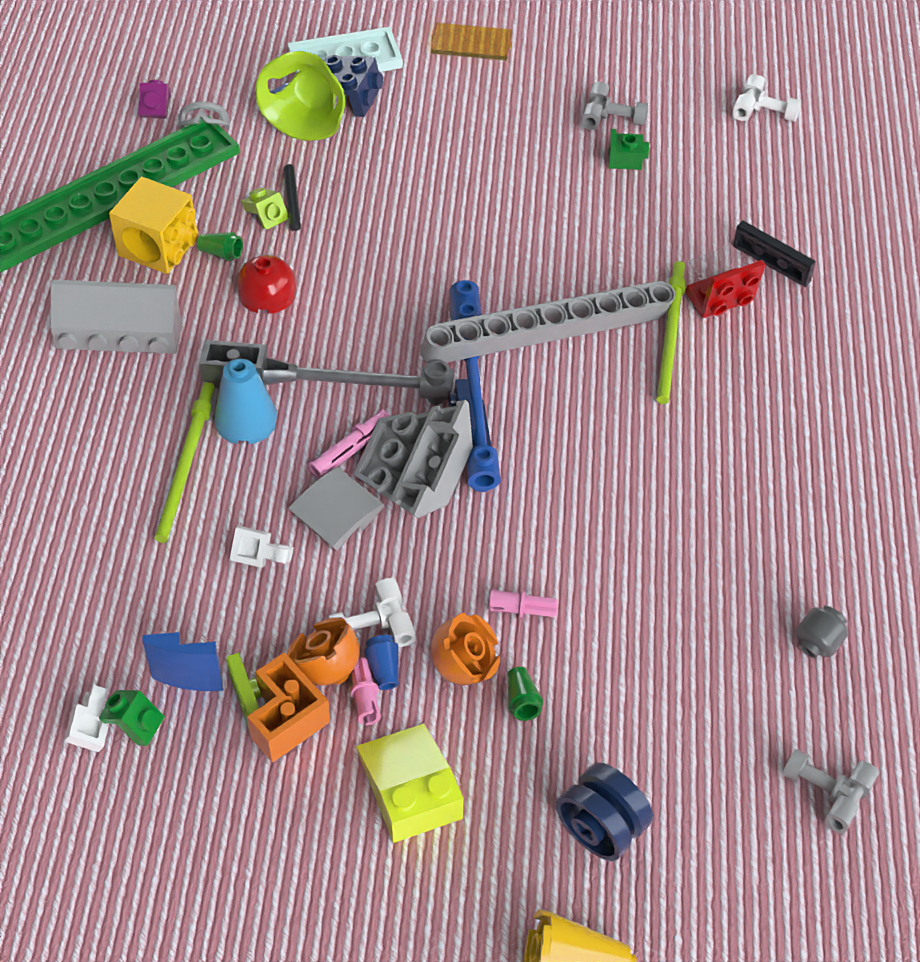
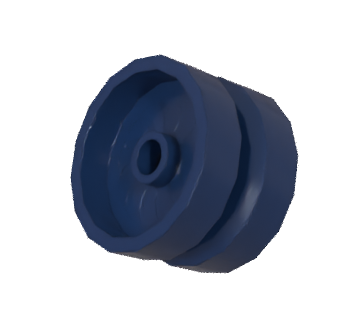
[555,762,654,861]

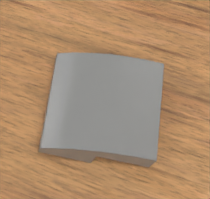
[288,467,385,551]

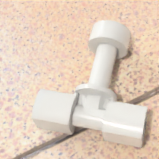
[733,74,802,122]
[328,578,415,647]

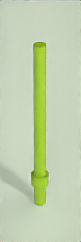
[656,261,686,404]
[155,382,215,543]

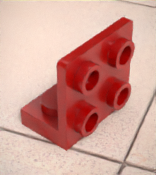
[685,260,766,319]

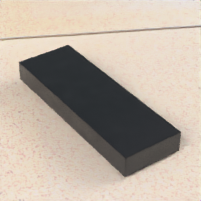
[733,220,816,287]

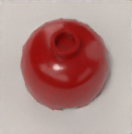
[237,255,297,314]

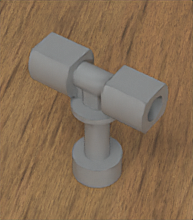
[582,82,648,130]
[782,749,880,834]

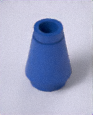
[364,635,399,690]

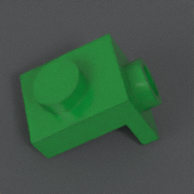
[99,690,165,746]

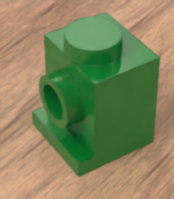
[609,129,649,170]

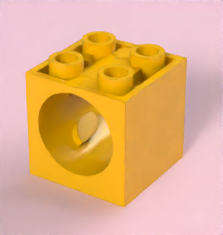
[109,176,199,274]

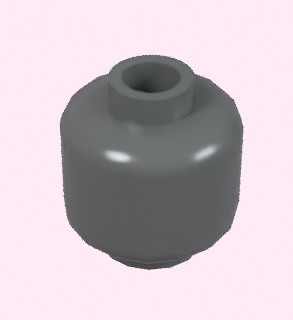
[795,605,849,658]

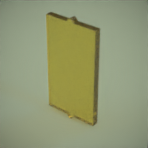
[431,23,512,61]

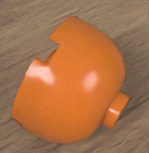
[430,613,500,686]
[287,617,360,685]

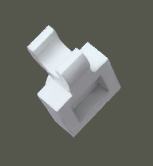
[230,526,294,568]
[64,685,109,752]

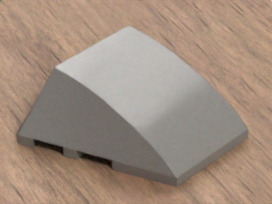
[354,400,473,518]

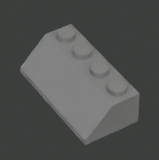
[50,280,182,354]

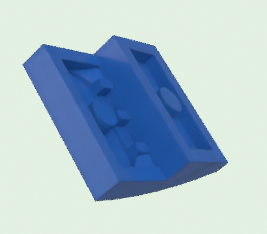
[143,632,223,691]

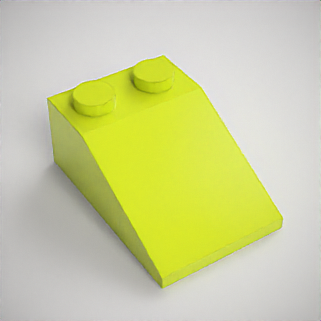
[356,723,464,843]

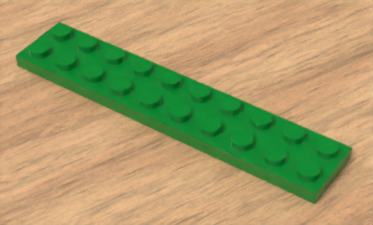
[0,116,240,273]

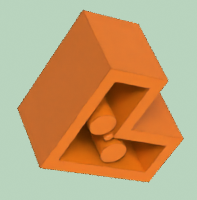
[247,652,330,763]

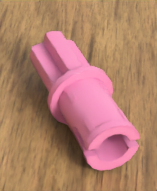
[489,589,558,618]
[350,657,381,725]

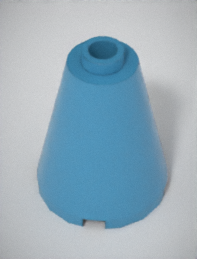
[214,359,277,444]

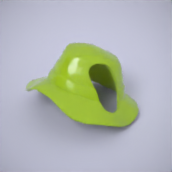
[256,51,345,141]

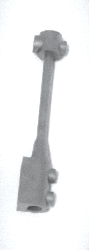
[199,340,454,405]

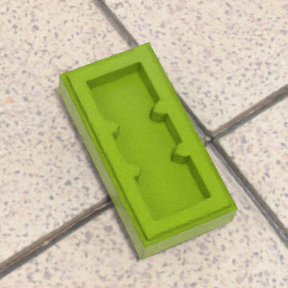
[226,652,261,729]

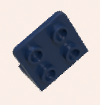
[324,55,383,117]

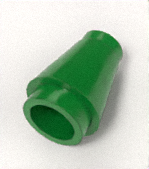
[197,232,243,261]
[507,667,543,721]

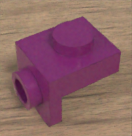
[138,80,171,119]

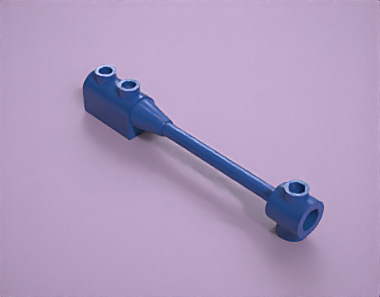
[449,280,501,492]

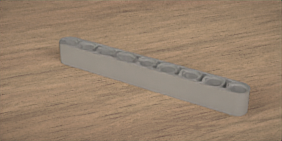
[420,281,675,363]

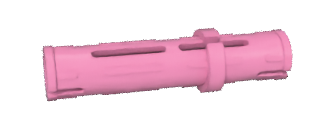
[308,409,390,480]

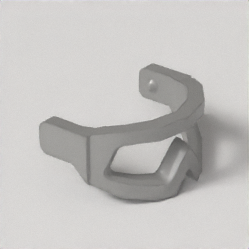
[178,102,230,129]

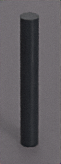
[283,164,301,231]

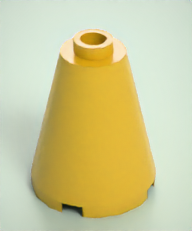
[524,909,637,962]

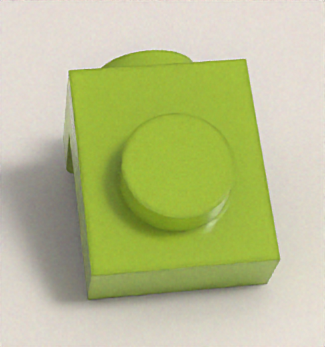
[241,187,289,230]

